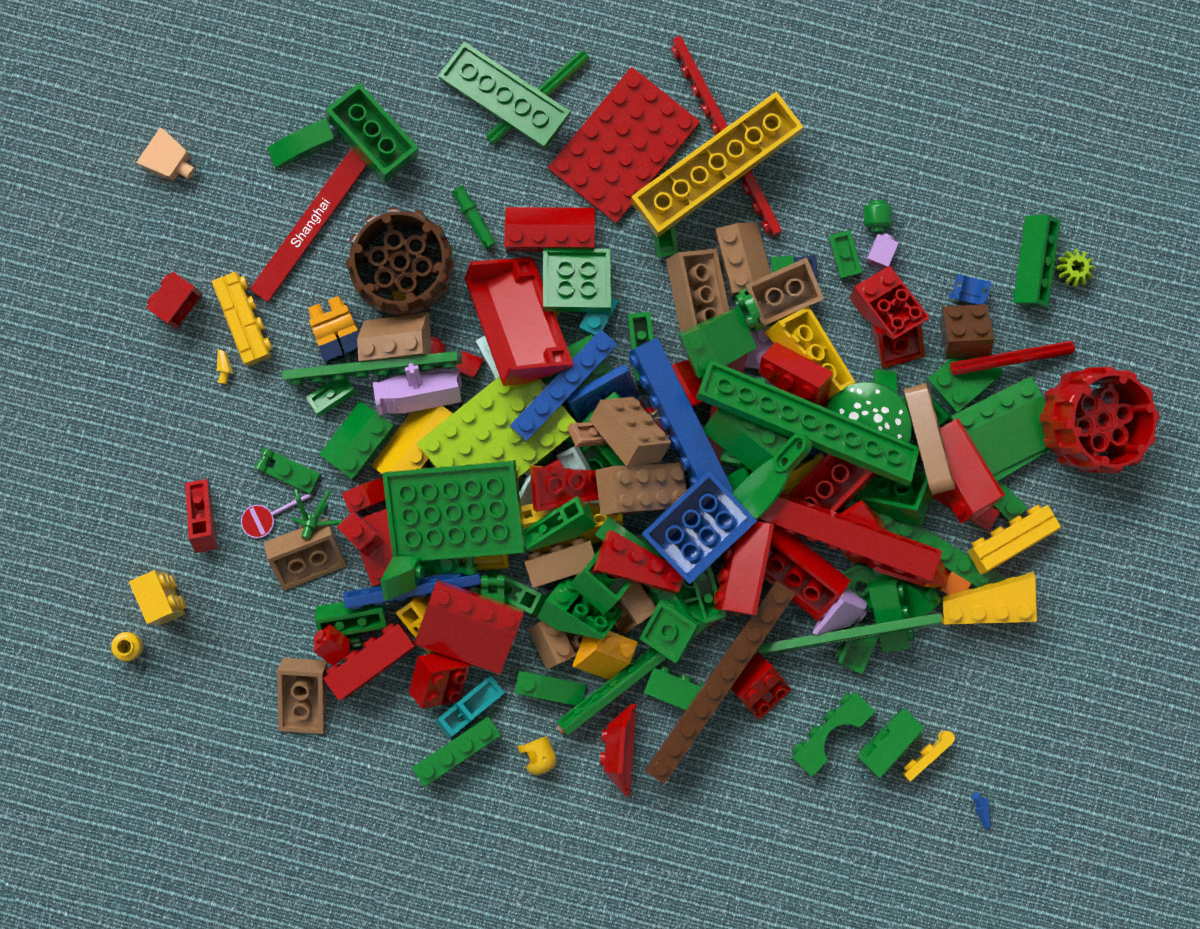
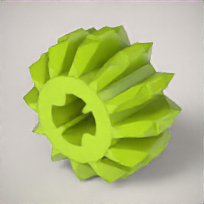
[1056,249,1095,288]

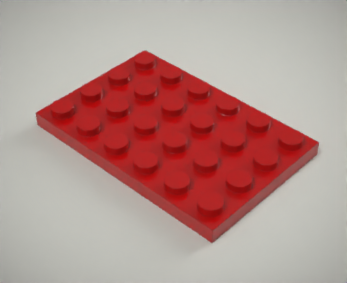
[547,67,700,224]

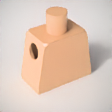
[137,127,195,181]

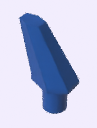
[972,792,991,829]

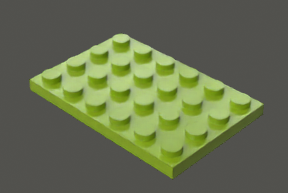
[417,376,576,478]

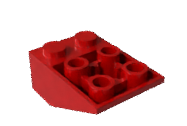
[849,266,930,340]

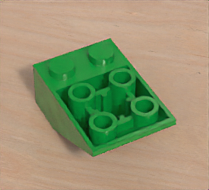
[537,577,624,640]

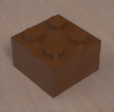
[940,304,994,359]

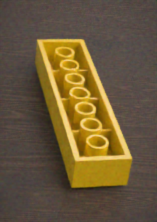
[631,91,803,238]

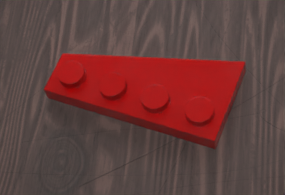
[530,465,599,512]
[592,530,684,594]

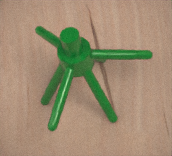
[292,489,343,540]

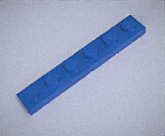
[509,330,618,442]
[342,572,481,609]

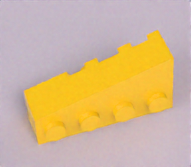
[943,571,1037,624]

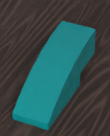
[435,675,505,740]

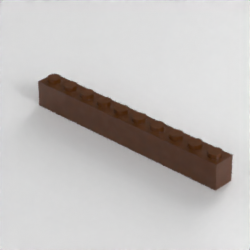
[644,581,795,784]

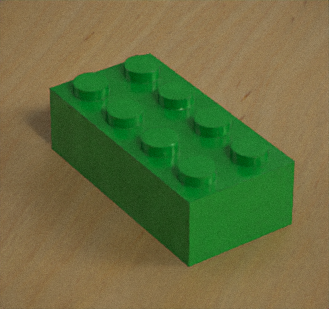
[325,82,419,184]

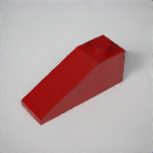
[185,479,218,553]

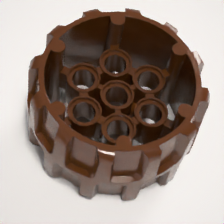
[346,207,455,316]

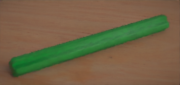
[486,50,589,145]

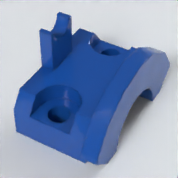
[949,274,991,306]

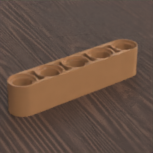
[904,383,955,495]

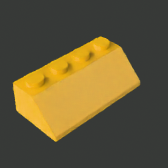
[371,406,453,474]

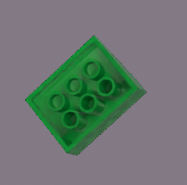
[949,377,1047,475]

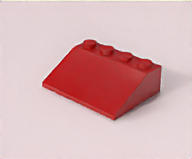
[414,579,524,674]

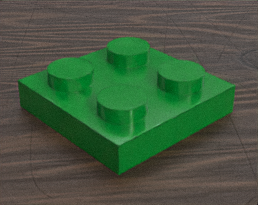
[639,599,700,664]

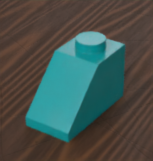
[579,297,619,337]

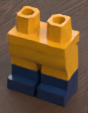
[309,296,359,364]

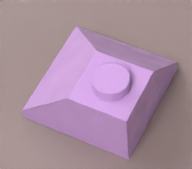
[812,587,867,635]

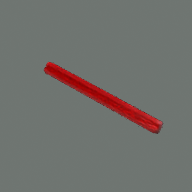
[949,341,1075,375]

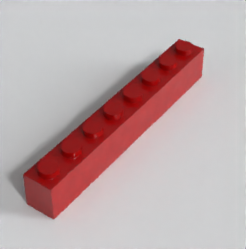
[759,493,942,581]

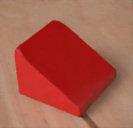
[453,351,483,380]

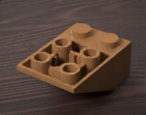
[528,621,583,670]

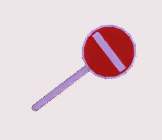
[241,494,311,538]

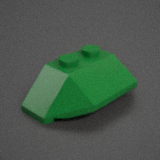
[665,559,726,623]

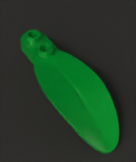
[732,433,812,520]

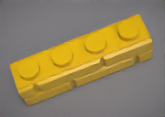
[211,272,273,366]
[968,504,1061,574]

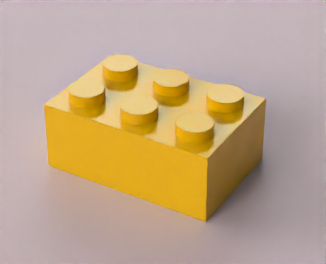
[129,570,186,625]

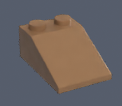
[277,658,328,734]

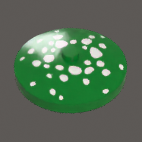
[826,381,913,443]

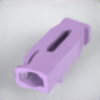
[373,363,462,416]

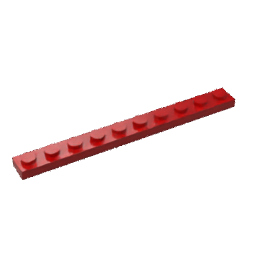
[670,35,782,239]

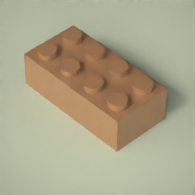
[595,463,686,516]

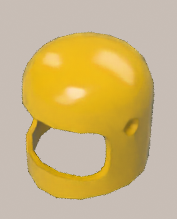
[517,736,557,775]

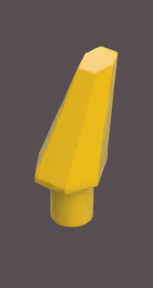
[216,349,233,385]

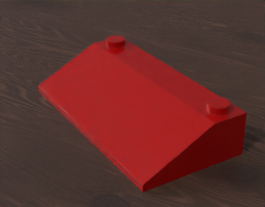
[464,257,574,386]

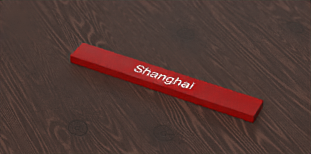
[250,148,368,303]

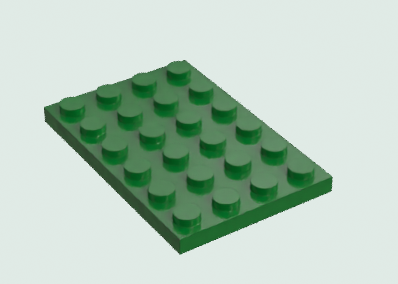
[382,460,526,561]

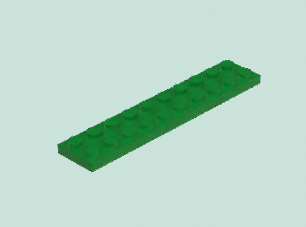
[696,360,919,487]

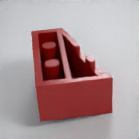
[759,342,834,407]
[360,509,393,587]

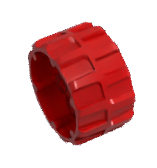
[1039,366,1160,474]

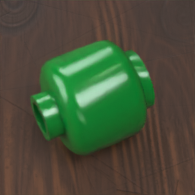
[863,200,892,234]

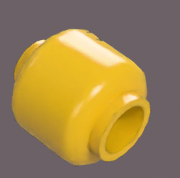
[111,632,144,661]

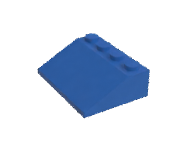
[642,469,757,584]

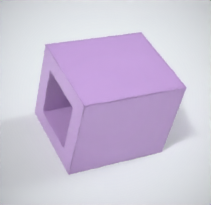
[865,233,899,270]

